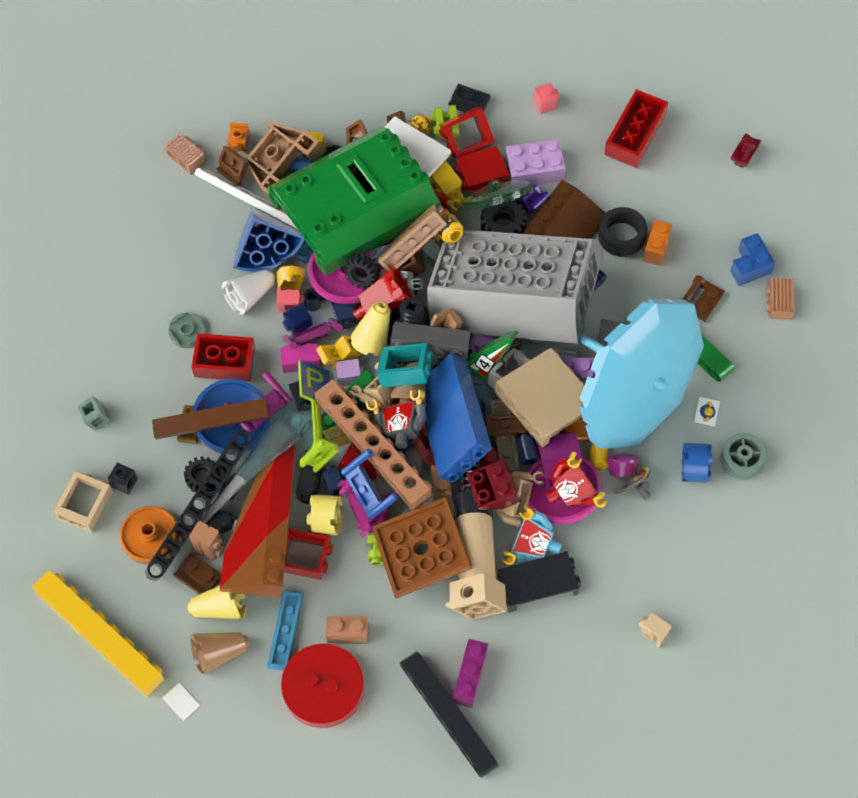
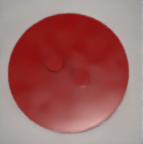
[281,643,364,728]

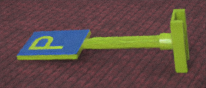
[298,360,338,472]

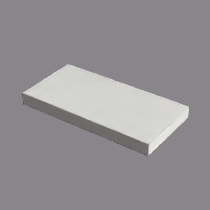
[384,116,451,178]

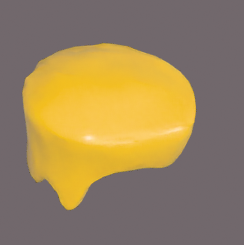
[276,265,306,290]

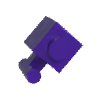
[513,184,550,213]

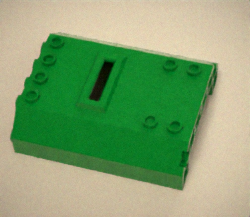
[267,127,440,276]

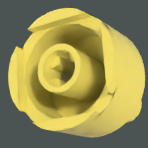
[307,495,343,536]

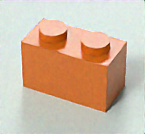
[643,220,672,266]

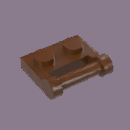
[681,275,725,322]

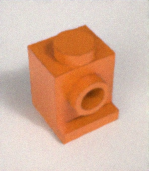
[227,122,250,152]

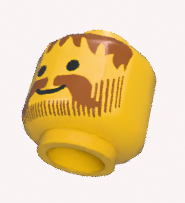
[407,114,432,136]

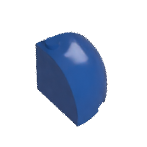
[233,207,304,272]

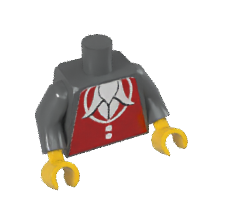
[366,390,427,449]

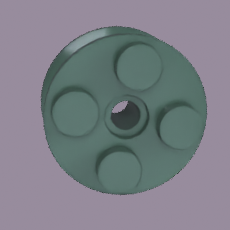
[721,433,767,480]

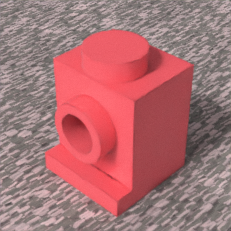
[277,287,304,312]

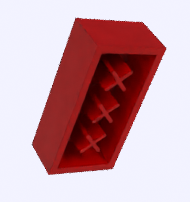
[604,89,668,168]

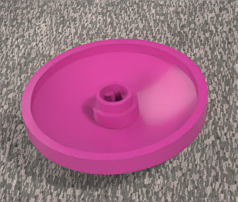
[308,249,383,304]
[528,457,602,525]

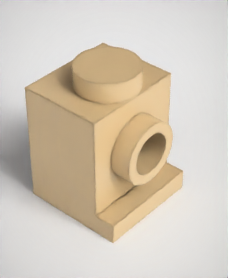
[638,612,672,648]

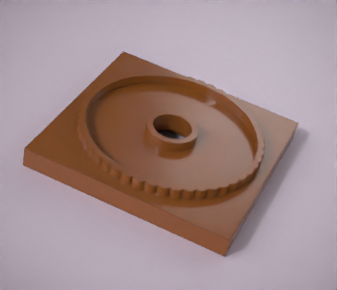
[372,497,472,599]

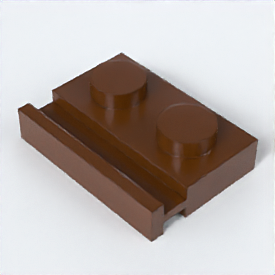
[216,146,250,186]
[173,552,221,595]

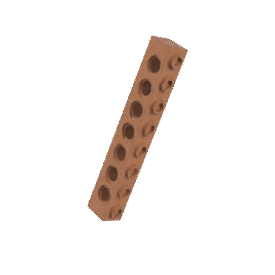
[314,380,432,510]

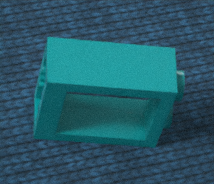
[377,343,433,388]

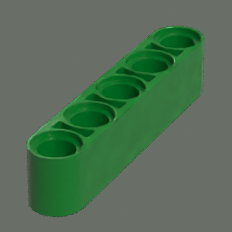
[697,335,735,382]

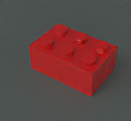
[191,333,256,382]

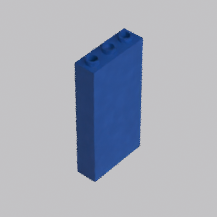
[425,353,492,483]

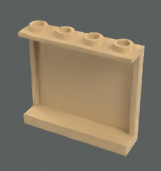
[494,348,585,448]

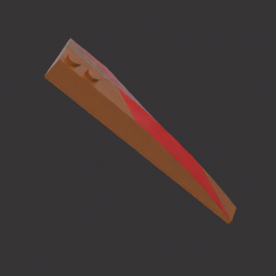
[219,423,297,598]

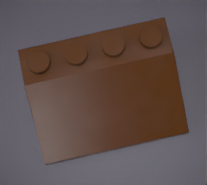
[523,180,605,239]

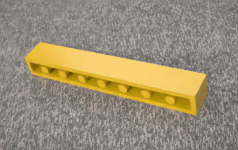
[32,570,164,697]

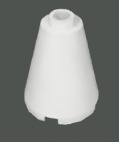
[222,269,275,315]

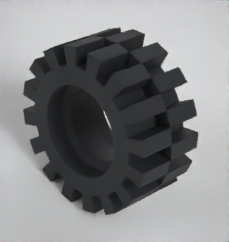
[344,252,381,289]
[183,456,220,493]

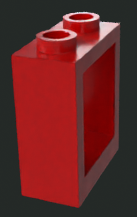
[439,107,495,158]
[284,528,333,580]

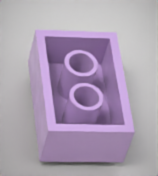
[505,139,566,188]

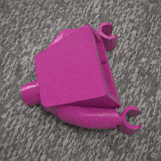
[337,480,397,537]

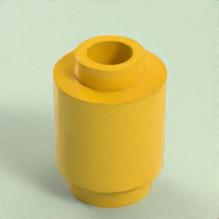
[589,443,608,472]

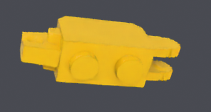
[429,160,465,209]

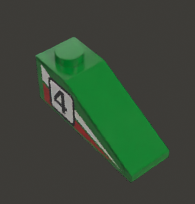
[468,330,519,381]

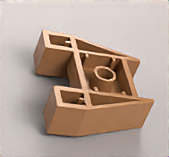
[240,121,327,194]

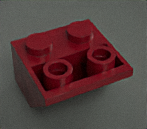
[466,459,521,510]

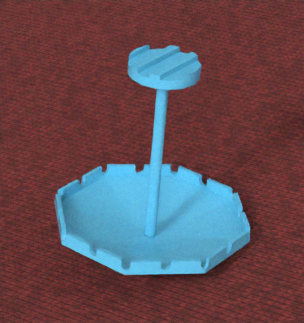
[529,299,704,449]

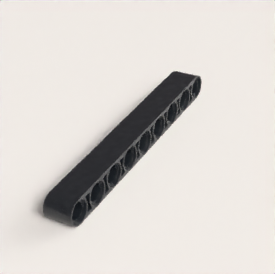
[145,430,251,581]

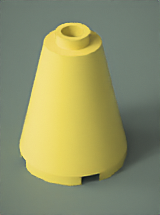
[350,302,391,356]
[188,585,246,620]

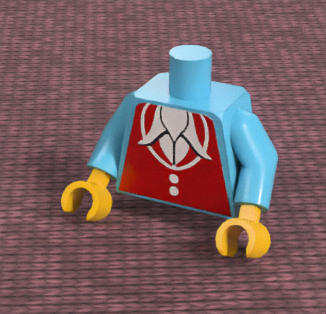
[502,505,562,565]

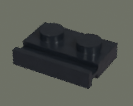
[448,83,491,113]

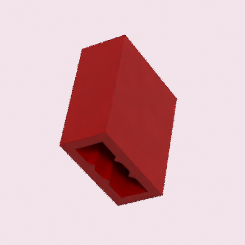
[454,145,509,196]

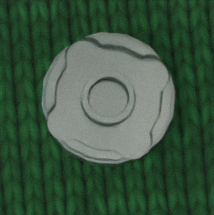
[168,312,206,348]

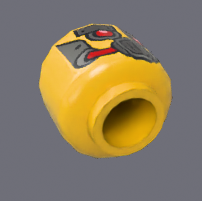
[437,215,463,243]

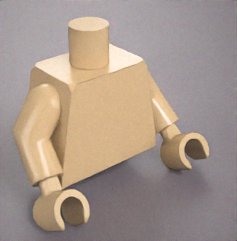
[347,362,394,411]
[496,471,544,528]

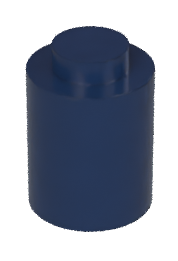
[516,434,540,465]

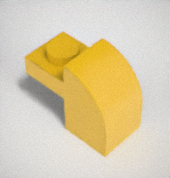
[316,336,362,369]

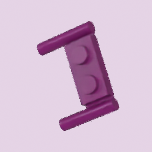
[283,318,343,349]
[224,371,293,434]

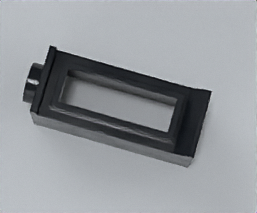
[296,450,324,504]

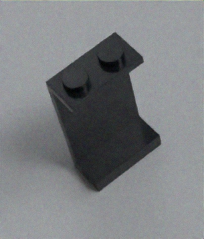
[498,551,581,613]

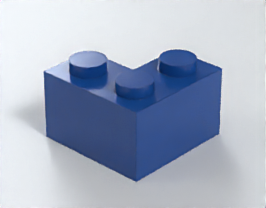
[730,233,775,286]

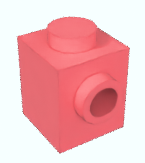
[534,83,559,114]

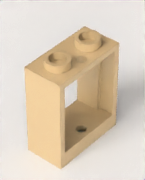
[53,471,113,533]

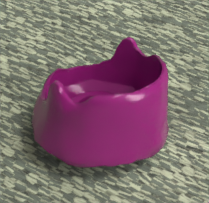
[607,453,639,477]

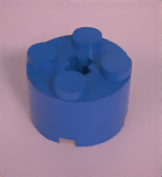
[682,443,712,483]

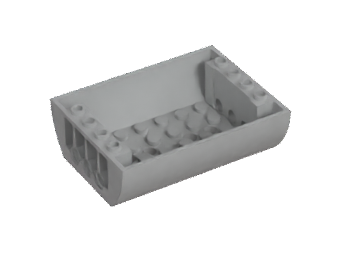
[427,229,604,344]

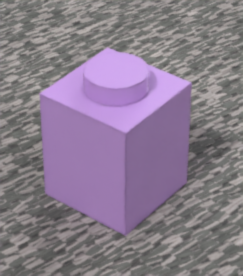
[336,359,364,386]

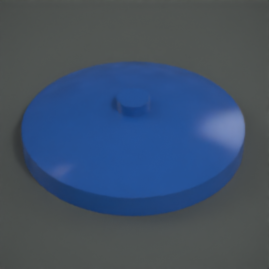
[192,379,270,455]

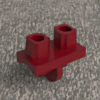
[730,133,762,168]

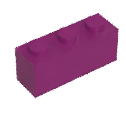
[453,639,489,708]

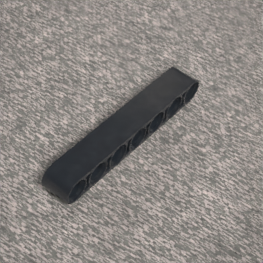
[399,651,499,778]

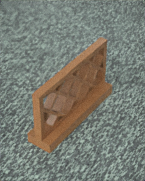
[377,204,447,271]

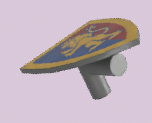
[615,467,651,500]

